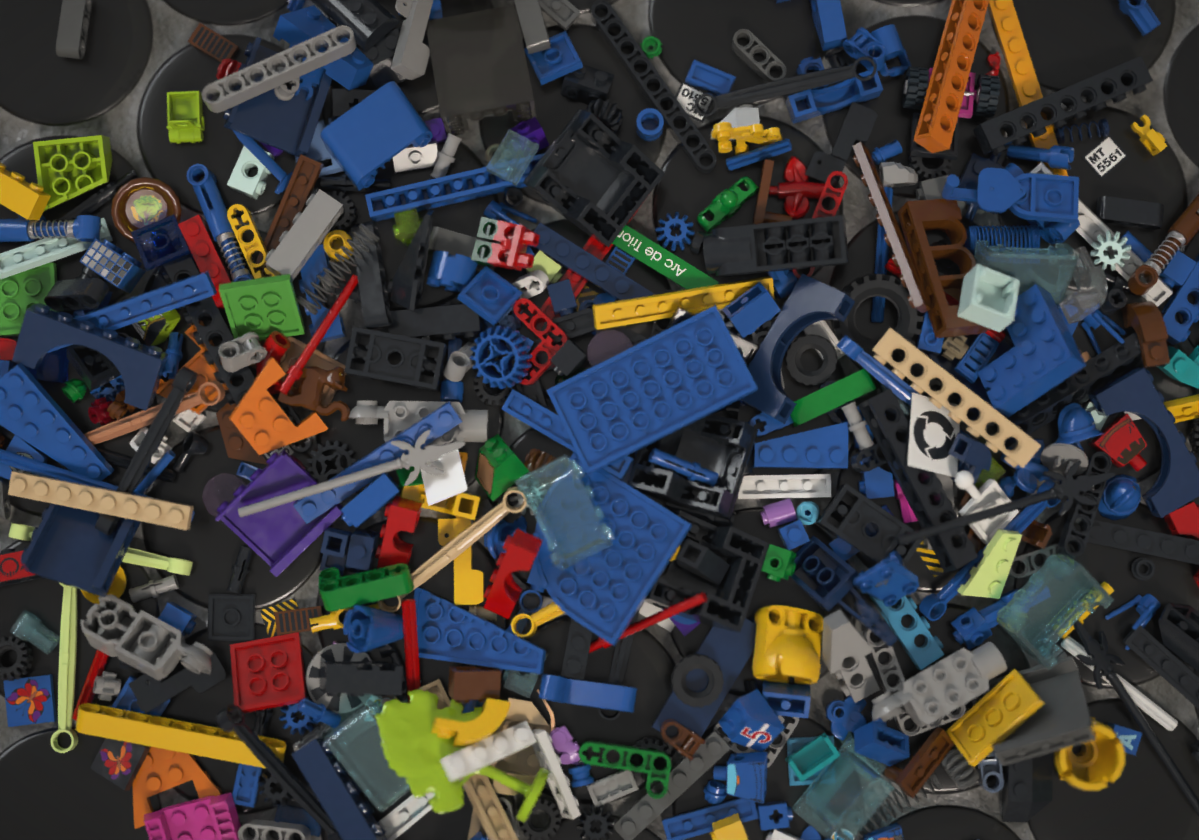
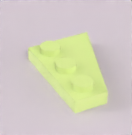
[957,529,1022,599]

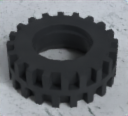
[832,274,923,360]

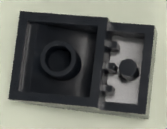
[67,324,147,391]

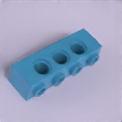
[868,594,944,670]

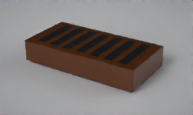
[188,23,240,63]
[274,606,323,635]

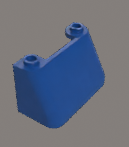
[321,81,433,191]

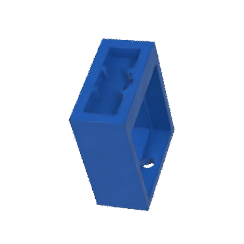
[341,473,402,528]

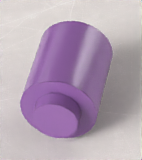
[760,498,797,528]

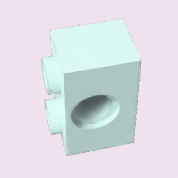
[227,146,275,200]

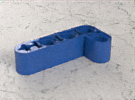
[1004,163,1080,244]
[539,674,637,713]

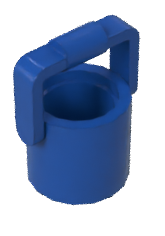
[870,24,911,77]

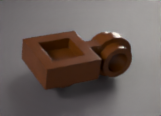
[107,389,140,420]

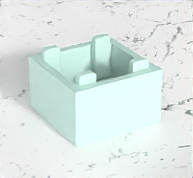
[957,264,1020,332]

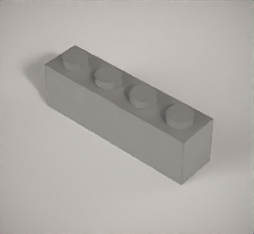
[265,189,344,282]

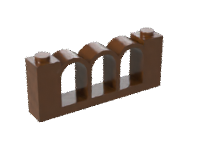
[897,199,989,338]

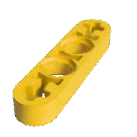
[227,204,276,279]

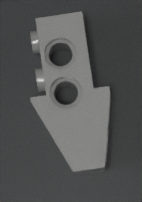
[822,610,880,703]

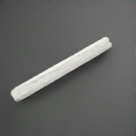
[1060,636,1178,731]

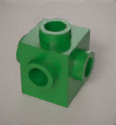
[761,544,797,582]

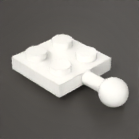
[955,470,1019,545]

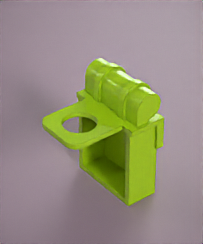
[167,91,205,144]

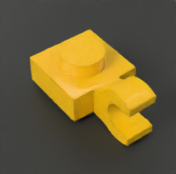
[1130,114,1167,157]

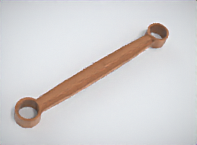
[84,380,225,445]

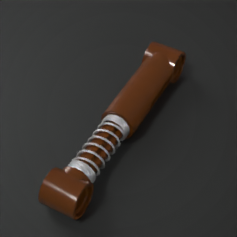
[1128,194,1199,295]

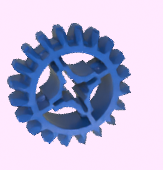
[469,325,533,389]

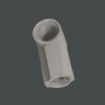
[443,341,477,382]

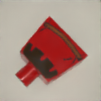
[1088,414,1147,472]

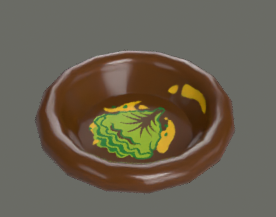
[111,177,182,245]

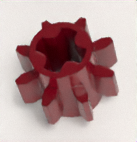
[88,397,115,426]

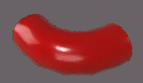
[256,331,291,396]

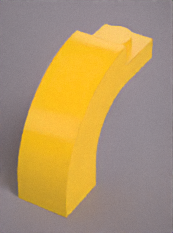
[400,484,480,520]

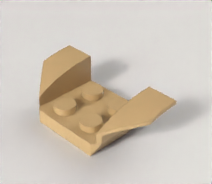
[493,698,550,796]

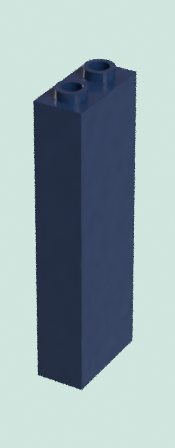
[652,616,756,737]

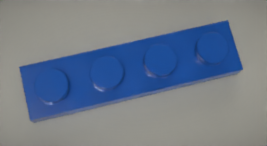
[662,798,759,840]

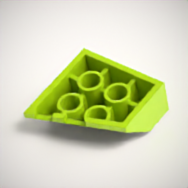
[33,135,112,211]

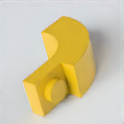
[431,698,510,747]

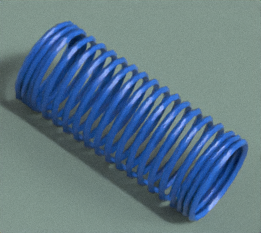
[965,225,1040,255]

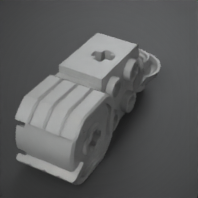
[81,594,213,681]

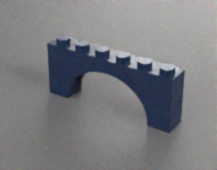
[739,274,855,424]
[12,304,168,411]
[1088,368,1199,518]

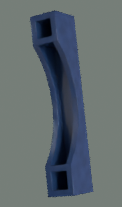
[529,223,656,301]

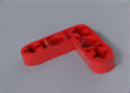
[513,298,569,385]

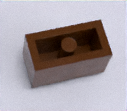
[448,666,501,703]

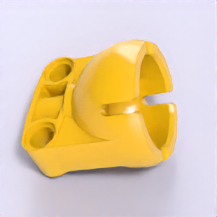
[752,605,823,685]
[1054,716,1125,791]

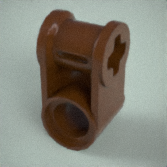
[660,719,706,761]

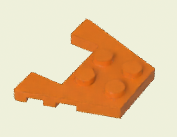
[156,320,233,415]
[229,357,328,455]
[132,747,223,829]

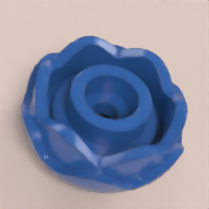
[998,476,1016,498]

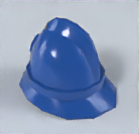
[1053,403,1104,444]
[1098,474,1141,521]

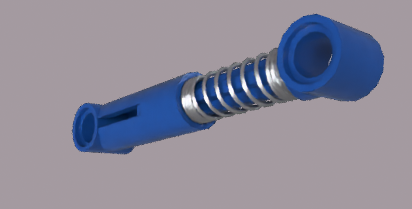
[186,164,253,282]
[0,215,101,242]

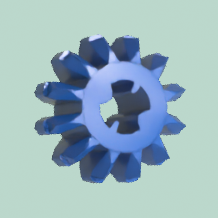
[656,212,695,252]
[279,696,319,735]

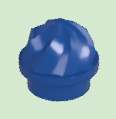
[703,781,727,805]

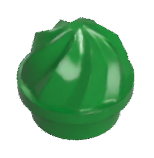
[62,378,86,402]

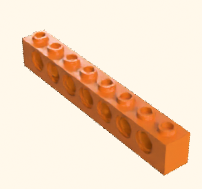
[913,0,990,153]

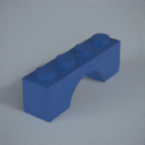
[785,70,883,124]
[299,244,346,343]
[853,406,895,499]

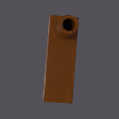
[752,159,792,225]
[884,727,955,798]

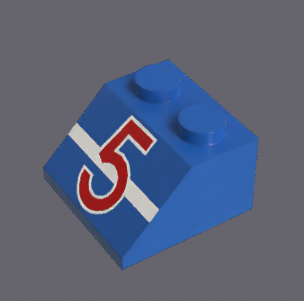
[718,689,785,752]

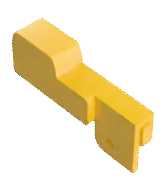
[438,516,485,605]

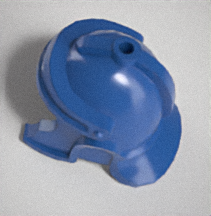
[484,515,527,560]

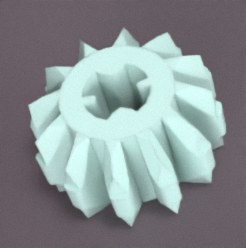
[1090,231,1131,271]

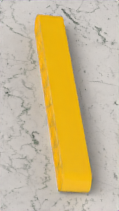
[76,703,286,768]

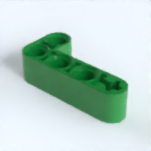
[790,369,879,427]
[318,563,414,611]
[579,741,671,799]

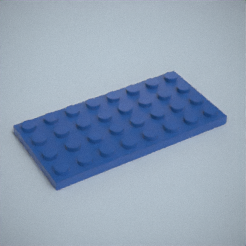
[547,306,758,475]

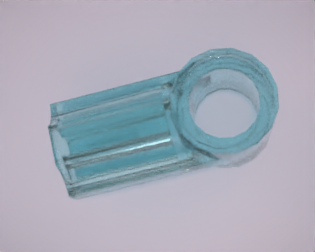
[10,610,60,654]

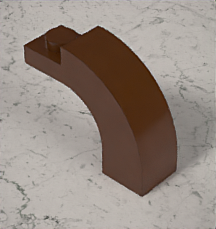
[1121,301,1170,368]

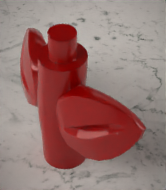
[769,156,825,219]

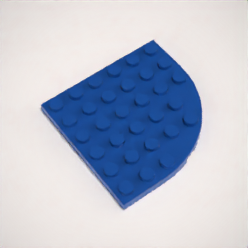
[533,452,692,646]

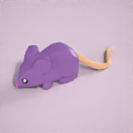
[537,689,585,765]

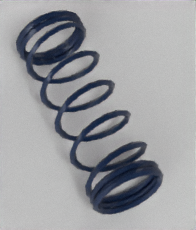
[1055,118,1109,145]

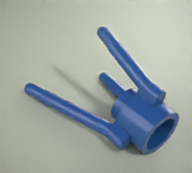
[483,200,537,225]
[1081,306,1126,355]
[1105,593,1161,650]

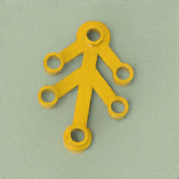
[711,122,783,155]

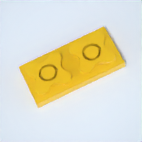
[945,668,1045,767]

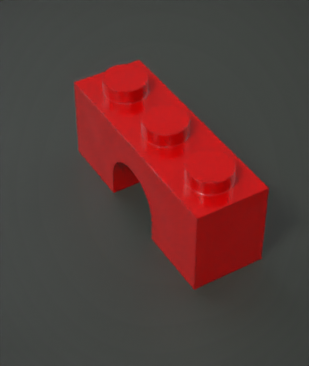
[375,496,423,568]

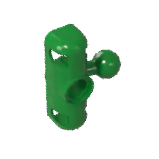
[697,176,759,234]

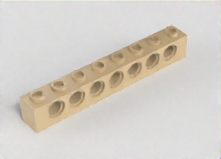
[872,328,1041,468]

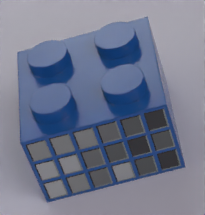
[80,239,146,294]

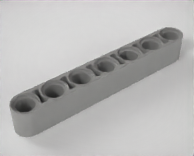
[202,25,356,113]

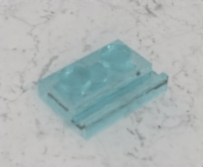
[486,129,539,186]

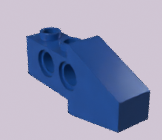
[810,0,847,51]

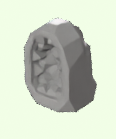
[879,162,918,188]

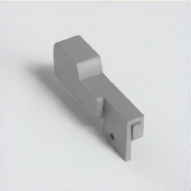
[391,0,433,80]

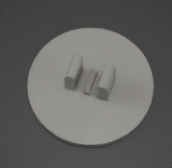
[1041,443,1089,476]

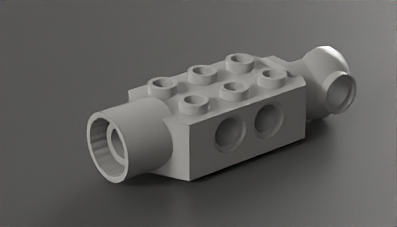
[348,400,488,449]
[872,642,1007,727]

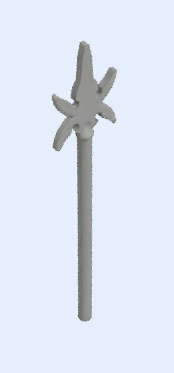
[238,429,465,517]

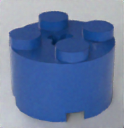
[426,251,478,294]

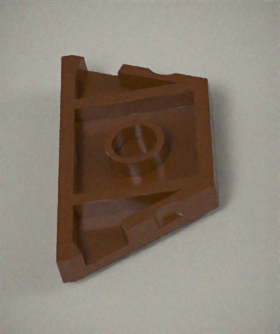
[216,403,268,465]

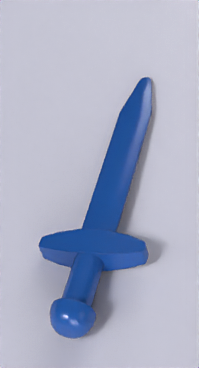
[233,130,293,195]

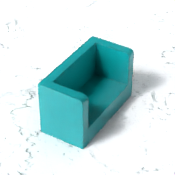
[785,732,841,782]

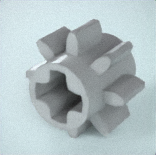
[93,671,121,701]

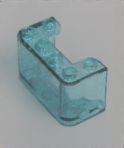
[515,455,615,571]
[996,554,1114,670]
[323,699,410,812]

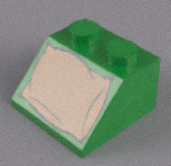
[475,433,529,501]

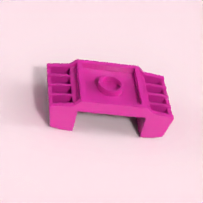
[144,793,241,840]

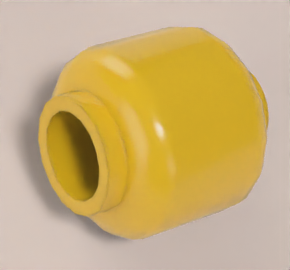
[323,230,354,262]

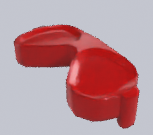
[985,52,1001,76]

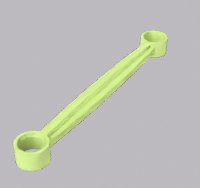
[8,523,193,576]
[51,582,78,753]

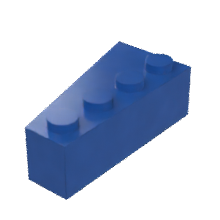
[273,5,374,90]
[752,422,848,469]

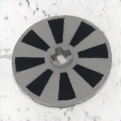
[306,643,372,713]

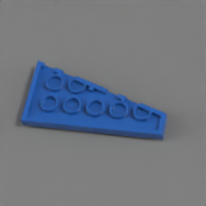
[0,362,114,481]
[414,586,546,674]

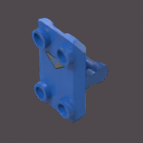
[853,550,919,607]

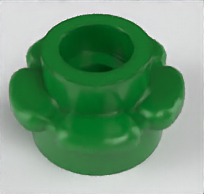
[640,36,662,59]

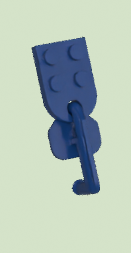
[942,168,1079,223]

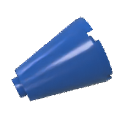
[343,605,404,653]

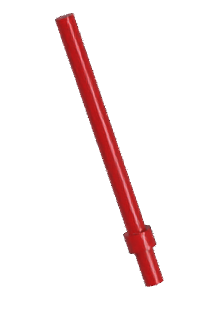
[278,274,358,395]
[589,592,707,653]

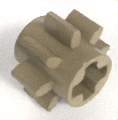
[942,335,969,361]

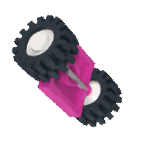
[902,66,1000,119]

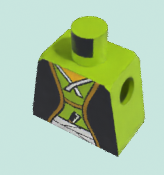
[132,309,180,346]

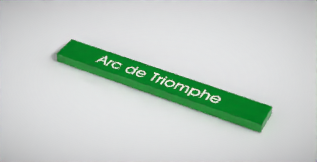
[612,225,719,290]

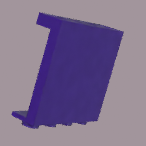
[215,449,343,577]

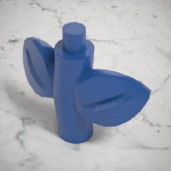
[1000,438,1052,494]

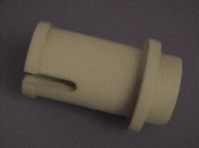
[469,604,497,621]

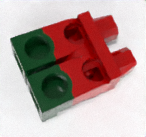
[471,217,540,271]

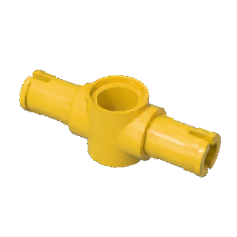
[309,603,380,633]

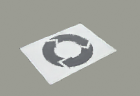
[907,393,960,477]

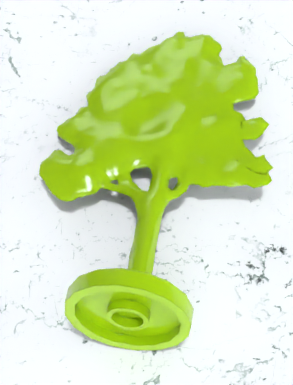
[375,689,550,822]

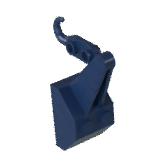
[789,535,898,647]

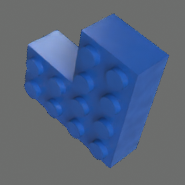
[977,284,1086,417]

